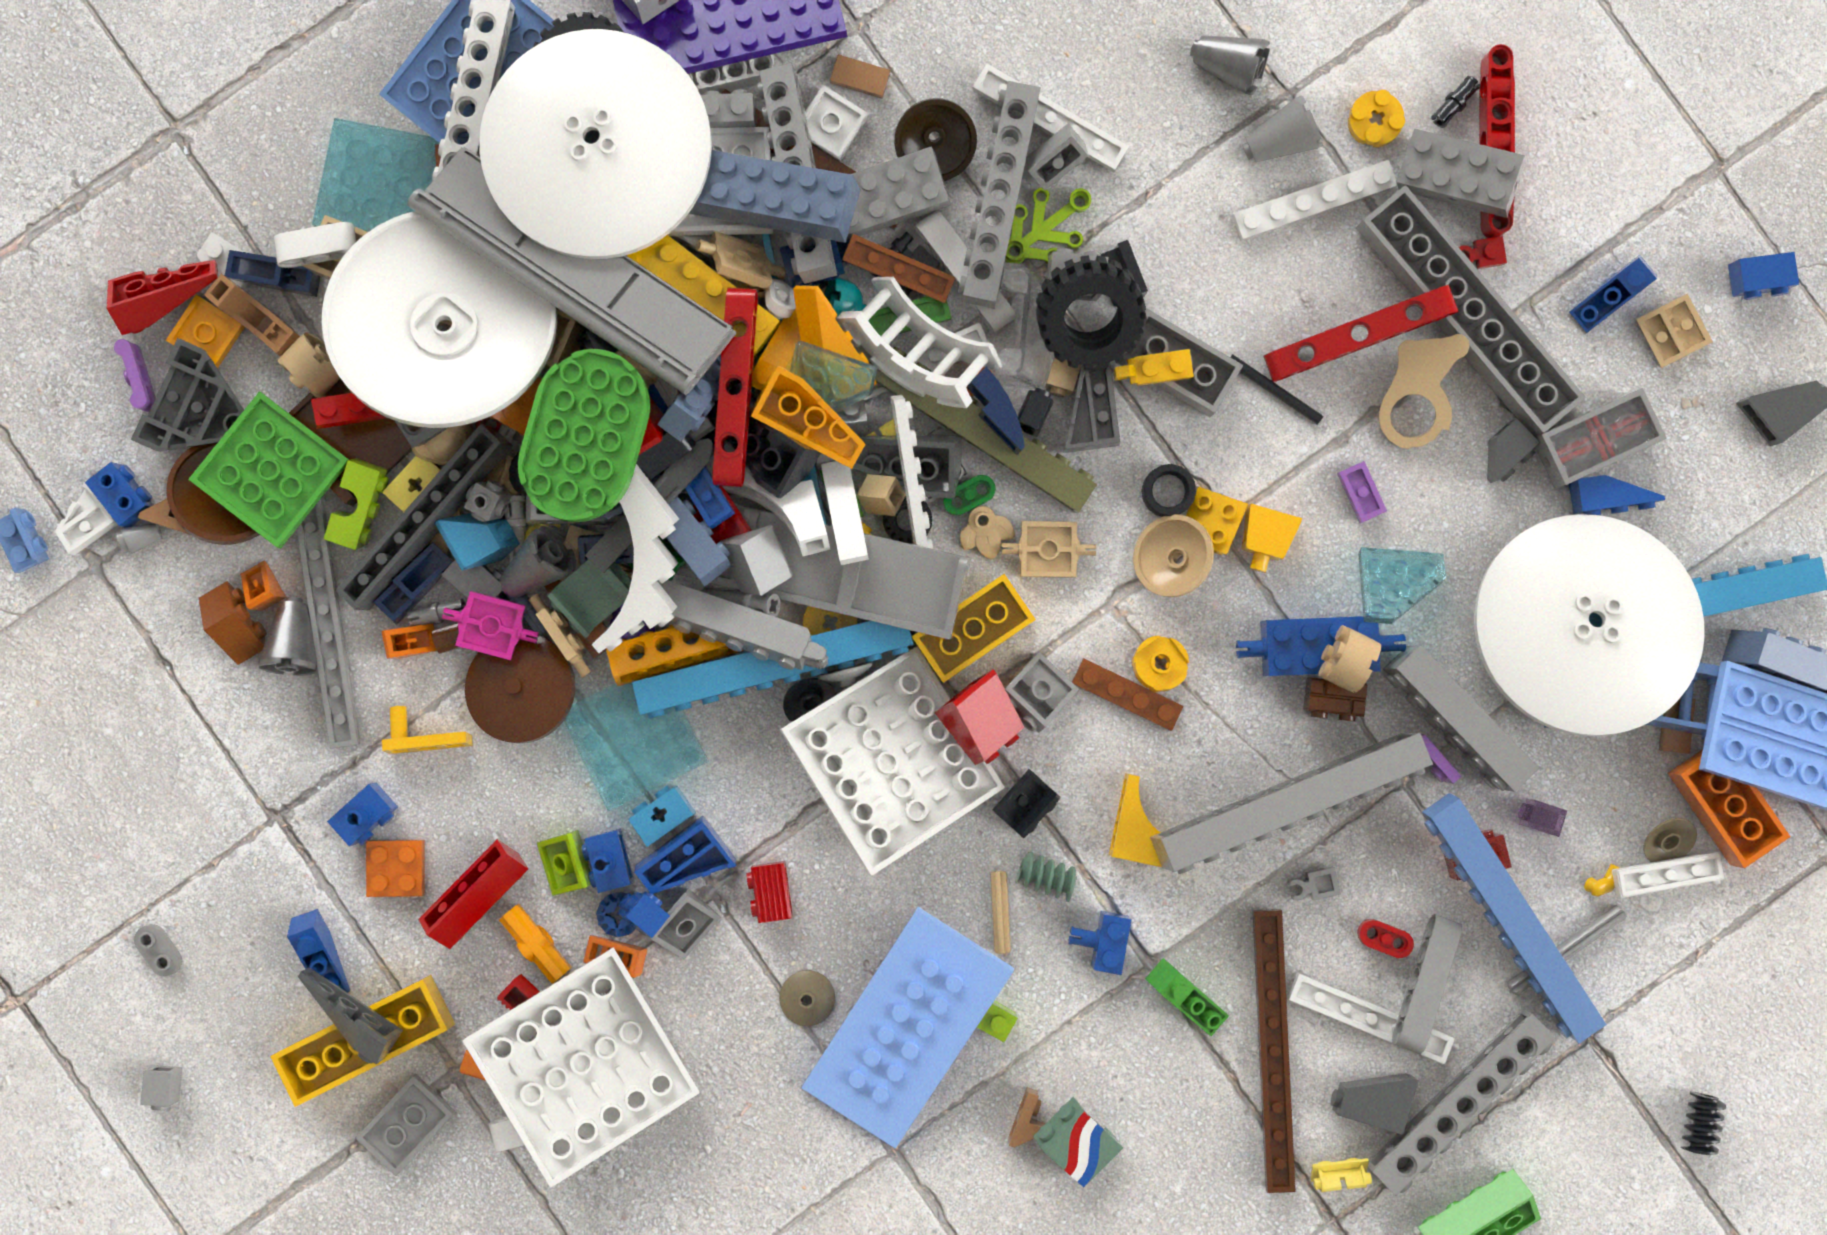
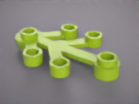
[1005,188,1092,265]

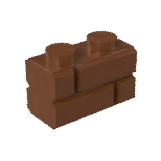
[1303,677,1368,722]

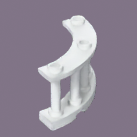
[836,276,1003,408]

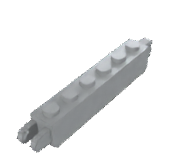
[657,580,828,670]

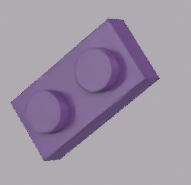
[1337,461,1387,523]
[1421,734,1462,784]

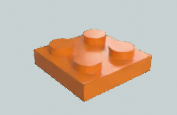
[366,840,425,897]

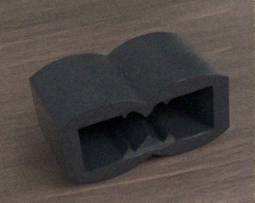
[1017,388,1054,437]

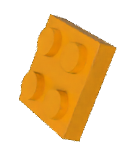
[166,294,245,369]

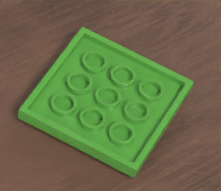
[188,391,349,549]

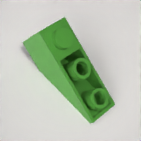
[1145,958,1229,1036]

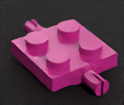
[442,591,539,660]

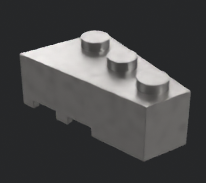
[1065,362,1120,453]

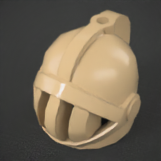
[412,423,474,465]

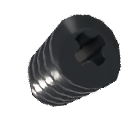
[1681,1091,1726,1155]

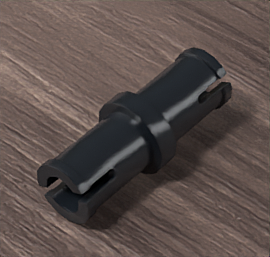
[1431,76,1480,128]

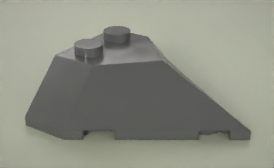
[131,338,244,452]

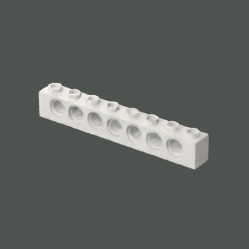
[432,0,516,181]

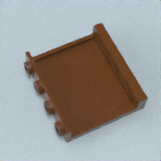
[289,379,412,506]

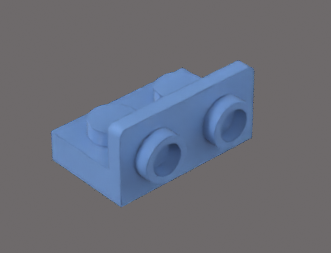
[0,507,49,573]

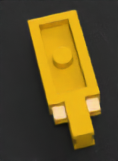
[1113,349,1194,386]

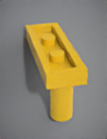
[382,706,473,754]

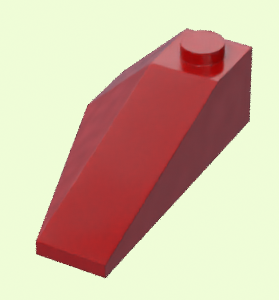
[106,260,218,336]

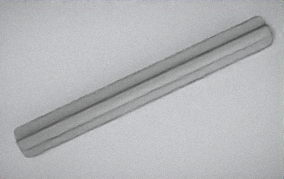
[1507,905,1627,995]

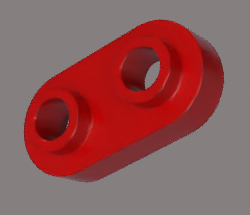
[1357,919,1414,958]

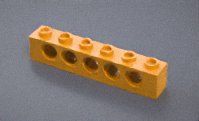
[606,625,745,686]

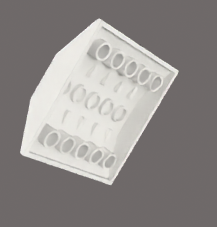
[780,646,1005,876]
[462,947,700,1188]

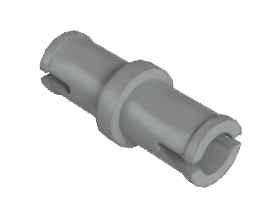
[407,598,465,626]

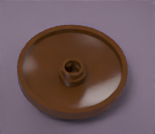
[166,443,260,545]
[465,635,575,743]

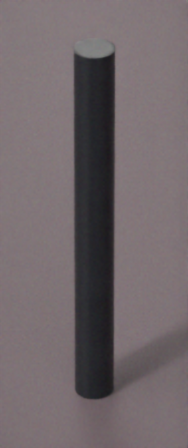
[1230,354,1324,425]

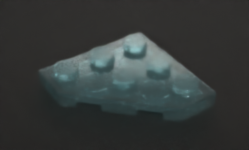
[790,341,878,413]
[1358,547,1446,624]

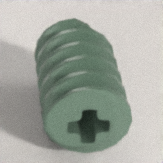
[1015,852,1077,902]

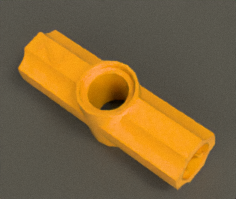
[499,903,572,984]

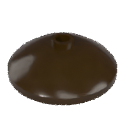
[894,98,977,181]

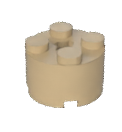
[277,332,341,398]
[1318,625,1381,693]

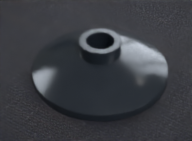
[783,678,837,722]

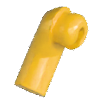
[1584,864,1619,897]

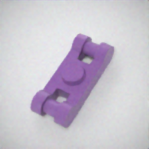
[114,339,156,412]

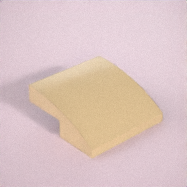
[1636,293,1713,368]

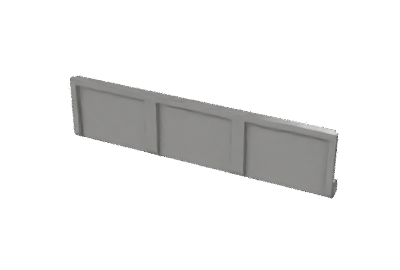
[408,147,736,395]
[676,492,970,640]

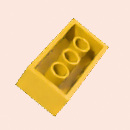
[912,574,1036,683]

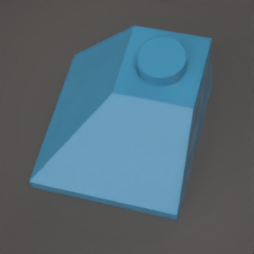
[435,513,520,570]

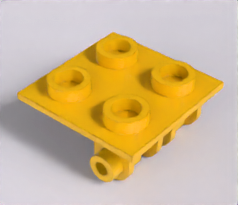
[1186,486,1249,555]

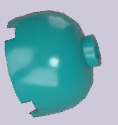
[824,277,867,330]

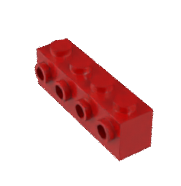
[418,839,529,949]

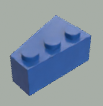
[634,816,736,894]

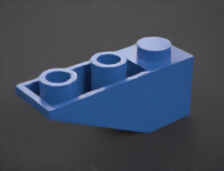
[1569,254,1657,333]
[1569,475,1665,515]
[287,909,350,993]

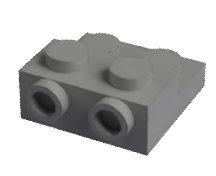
[1005,652,1079,733]

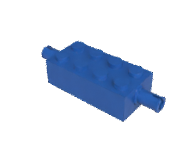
[1236,616,1406,676]

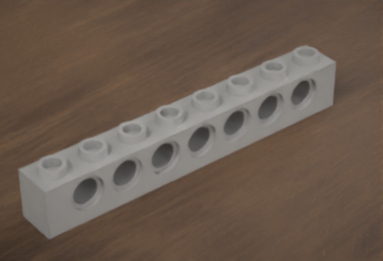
[757,62,837,284]
[958,81,1041,309]
[1368,1009,1556,1196]

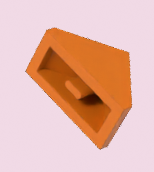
[240,560,287,611]
[381,623,437,659]

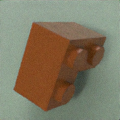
[198,581,267,665]

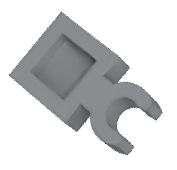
[1288,866,1341,901]

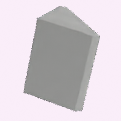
[721,525,793,596]
[649,889,721,959]

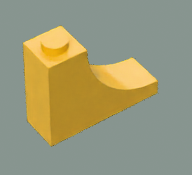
[1108,773,1162,867]

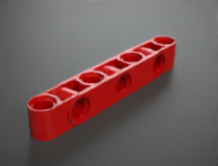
[1479,44,1515,238]
[1263,285,1459,382]
[713,287,758,487]

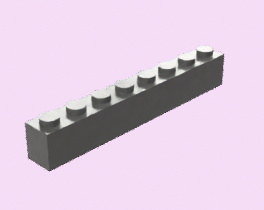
[336,424,513,610]

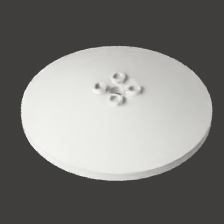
[479,29,712,259]
[322,211,557,428]
[1474,514,1704,737]

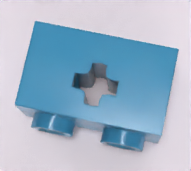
[628,785,696,847]

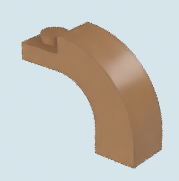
[204,273,300,356]

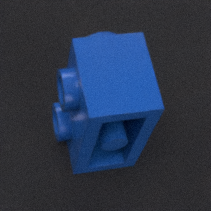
[1728,252,1799,300]
[85,462,154,527]
[617,891,670,938]

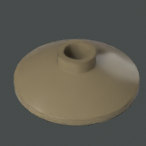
[1643,818,1697,862]
[779,970,835,1026]

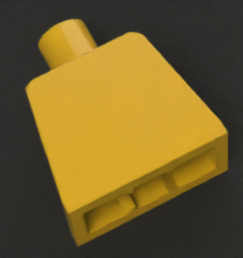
[1242,504,1302,573]

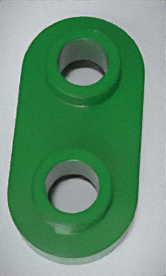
[943,475,996,516]

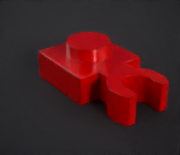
[1459,236,1507,269]

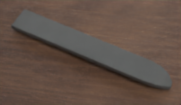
[585,438,713,573]

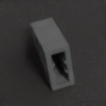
[1736,380,1827,446]
[1331,1073,1419,1135]

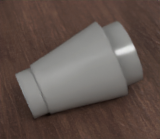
[116,524,163,554]

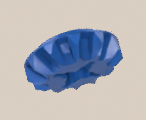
[596,892,635,937]

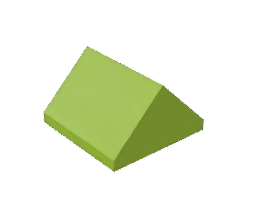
[537,830,591,896]

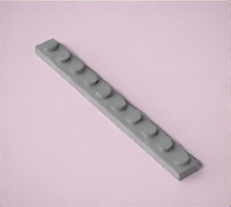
[296,497,361,749]

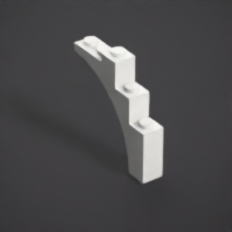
[664,443,830,556]
[592,464,679,653]

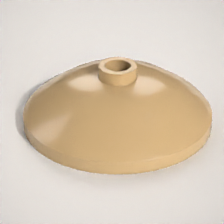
[1133,514,1214,597]

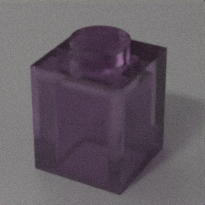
[1518,798,1567,837]

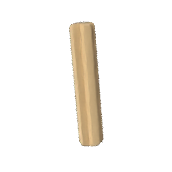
[991,871,1011,954]

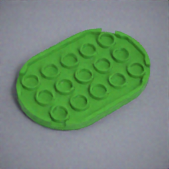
[518,349,650,522]

